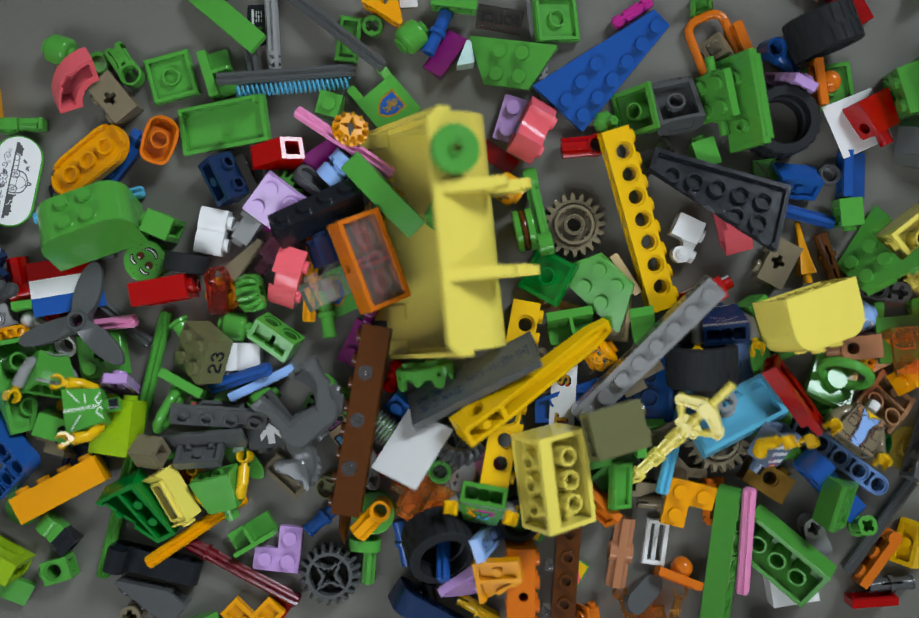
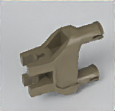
[636,456,708,514]

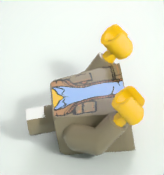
[822,398,892,471]

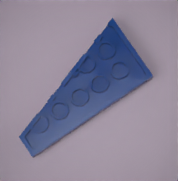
[531,10,670,132]
[534,355,673,423]

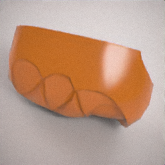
[140,115,179,165]

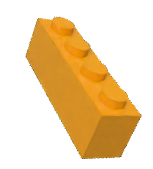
[8,453,113,525]

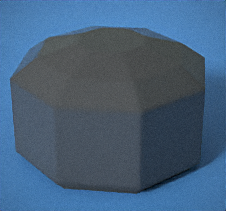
[817,164,841,186]

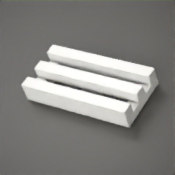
[640,516,670,566]

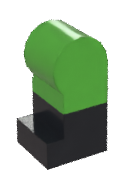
[35,511,84,557]

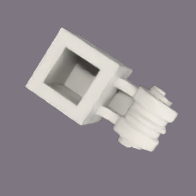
[667,212,707,264]

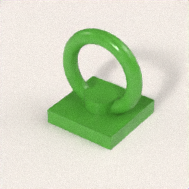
[804,353,875,409]
[152,368,212,434]

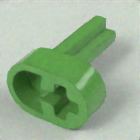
[349,535,382,585]

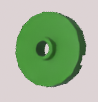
[429,123,480,175]

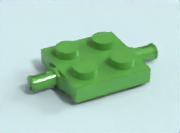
[693,56,740,137]

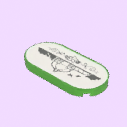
[0,136,45,227]

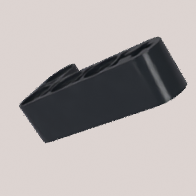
[102,540,204,586]

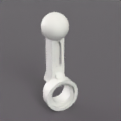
[20,311,77,357]

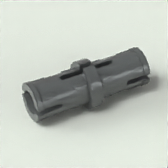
[865,575,916,594]

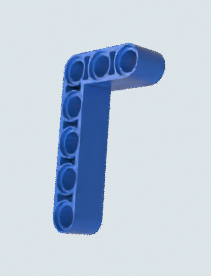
[0,411,41,500]

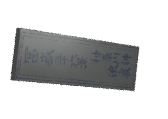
[408,331,543,431]

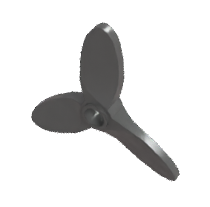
[18,261,125,365]

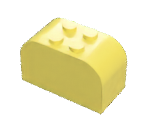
[752,276,865,355]

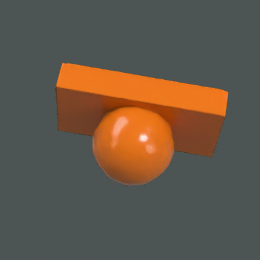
[807,57,842,108]
[652,556,704,592]

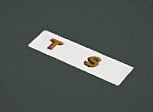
[549,347,578,426]

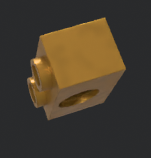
[736,455,796,505]

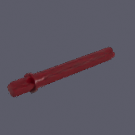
[186,539,301,607]

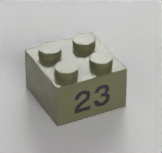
[174,321,233,385]

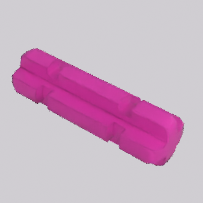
[611,0,654,30]

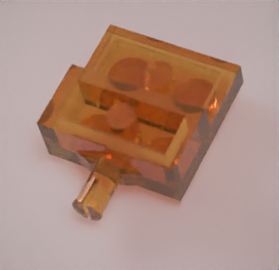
[389,475,457,520]

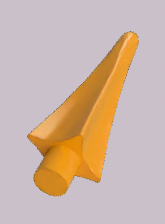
[794,222,817,284]

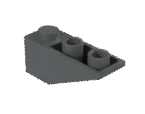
[114,575,192,618]

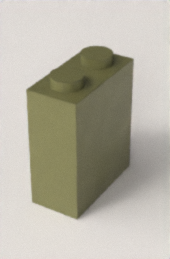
[578,399,652,462]

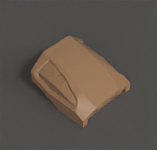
[851,369,916,434]

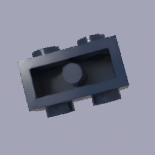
[198,151,251,207]

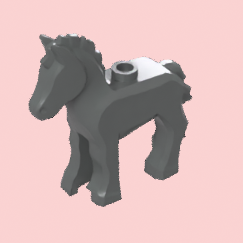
[249,355,345,492]

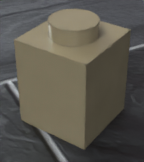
[127,434,172,470]

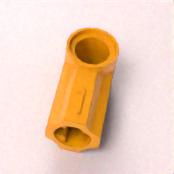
[349,496,393,542]

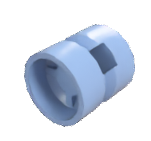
[316,147,351,186]

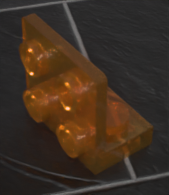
[880,326,919,375]

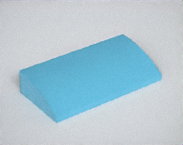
[685,373,789,459]

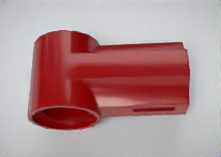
[560,133,602,159]
[6,256,31,302]

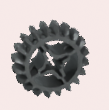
[437,408,487,468]
[299,541,362,605]

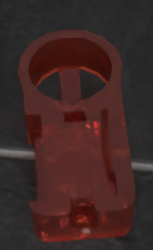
[204,265,232,314]

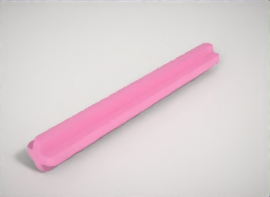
[293,106,395,179]
[735,487,757,596]

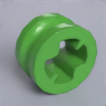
[362,15,384,38]

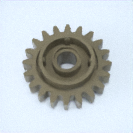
[546,193,606,257]
[684,438,750,473]

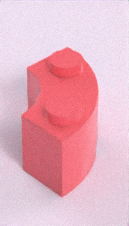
[51,47,99,114]
[506,95,558,165]
[711,213,753,256]
[267,246,311,310]

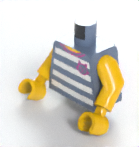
[747,422,821,475]

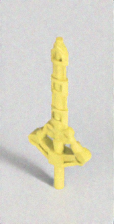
[632,381,736,485]

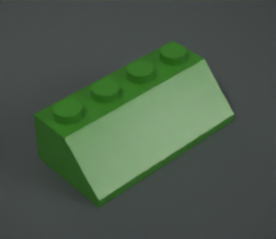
[751,503,837,608]

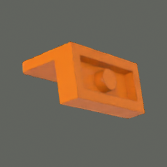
[592,481,623,528]

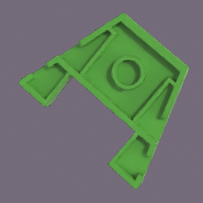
[837,205,919,296]

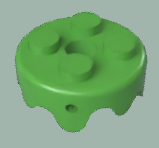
[395,358,455,392]

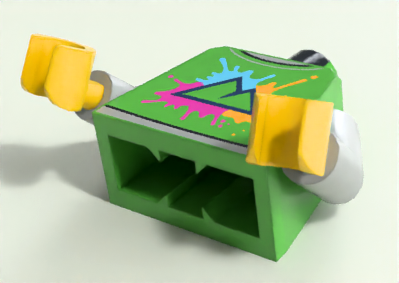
[2,344,79,411]
[443,480,519,527]

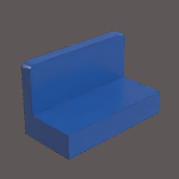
[835,150,865,199]
[772,162,825,201]

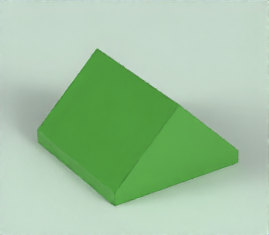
[611,81,660,137]
[812,476,859,533]

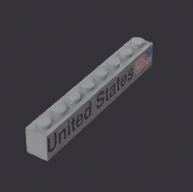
[571,274,727,420]

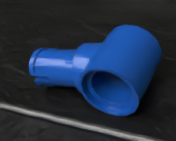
[757,37,800,72]

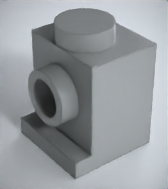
[231,210,264,248]

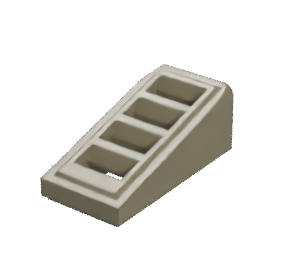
[224,239,267,282]

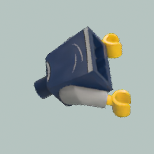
[691,302,766,358]

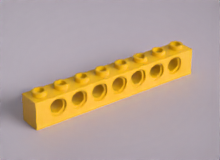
[596,125,679,313]
[479,299,544,488]

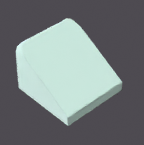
[457,40,474,71]

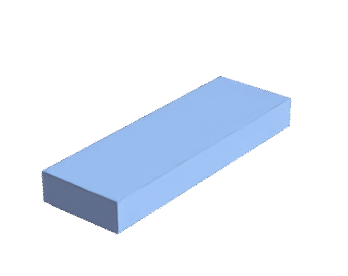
[227,362,295,402]
[469,524,505,564]

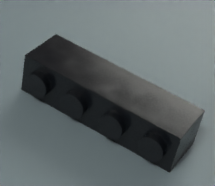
[267,178,365,249]

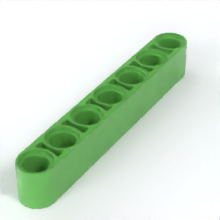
[700,483,743,618]

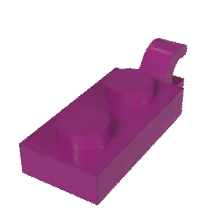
[337,310,379,368]

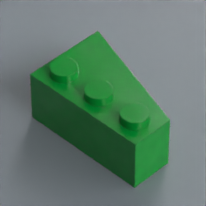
[96,468,180,544]

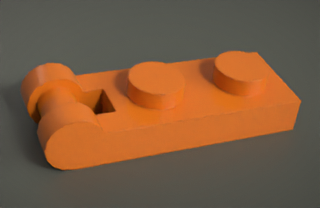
[851,527,902,590]

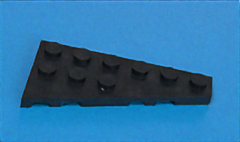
[648,147,792,253]

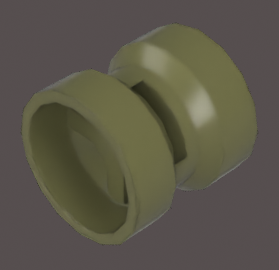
[316,473,335,499]

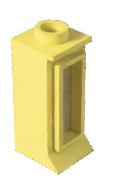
[142,463,202,528]

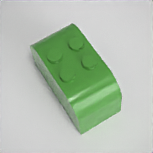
[36,180,149,271]

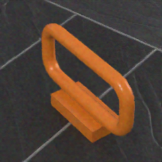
[684,9,753,76]

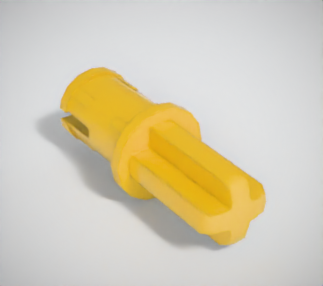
[455,595,501,618]

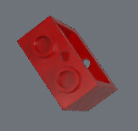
[127,273,201,307]

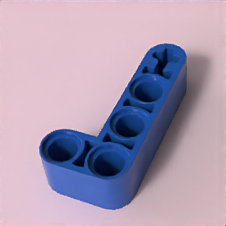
[791,448,867,523]

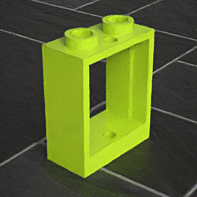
[0,535,36,587]

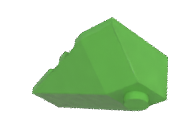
[0,337,40,435]

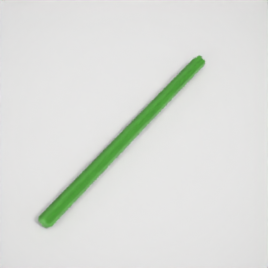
[96,311,173,579]

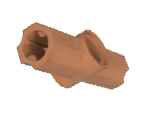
[604,515,636,589]

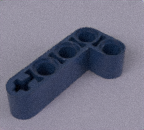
[388,576,466,618]

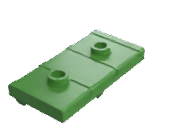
[715,48,774,153]
[177,94,272,157]

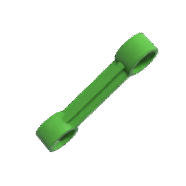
[521,167,555,257]

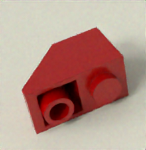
[250,137,305,170]

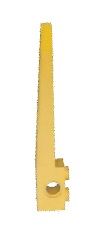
[449,318,612,447]

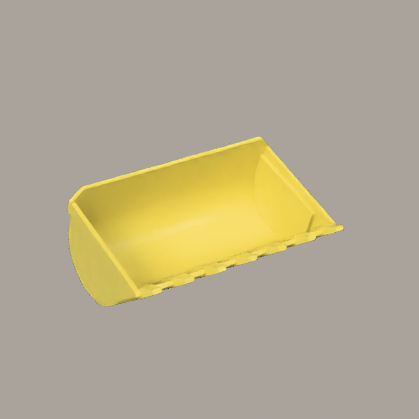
[358,105,541,359]

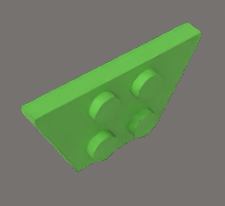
[469,36,558,91]
[569,252,635,333]

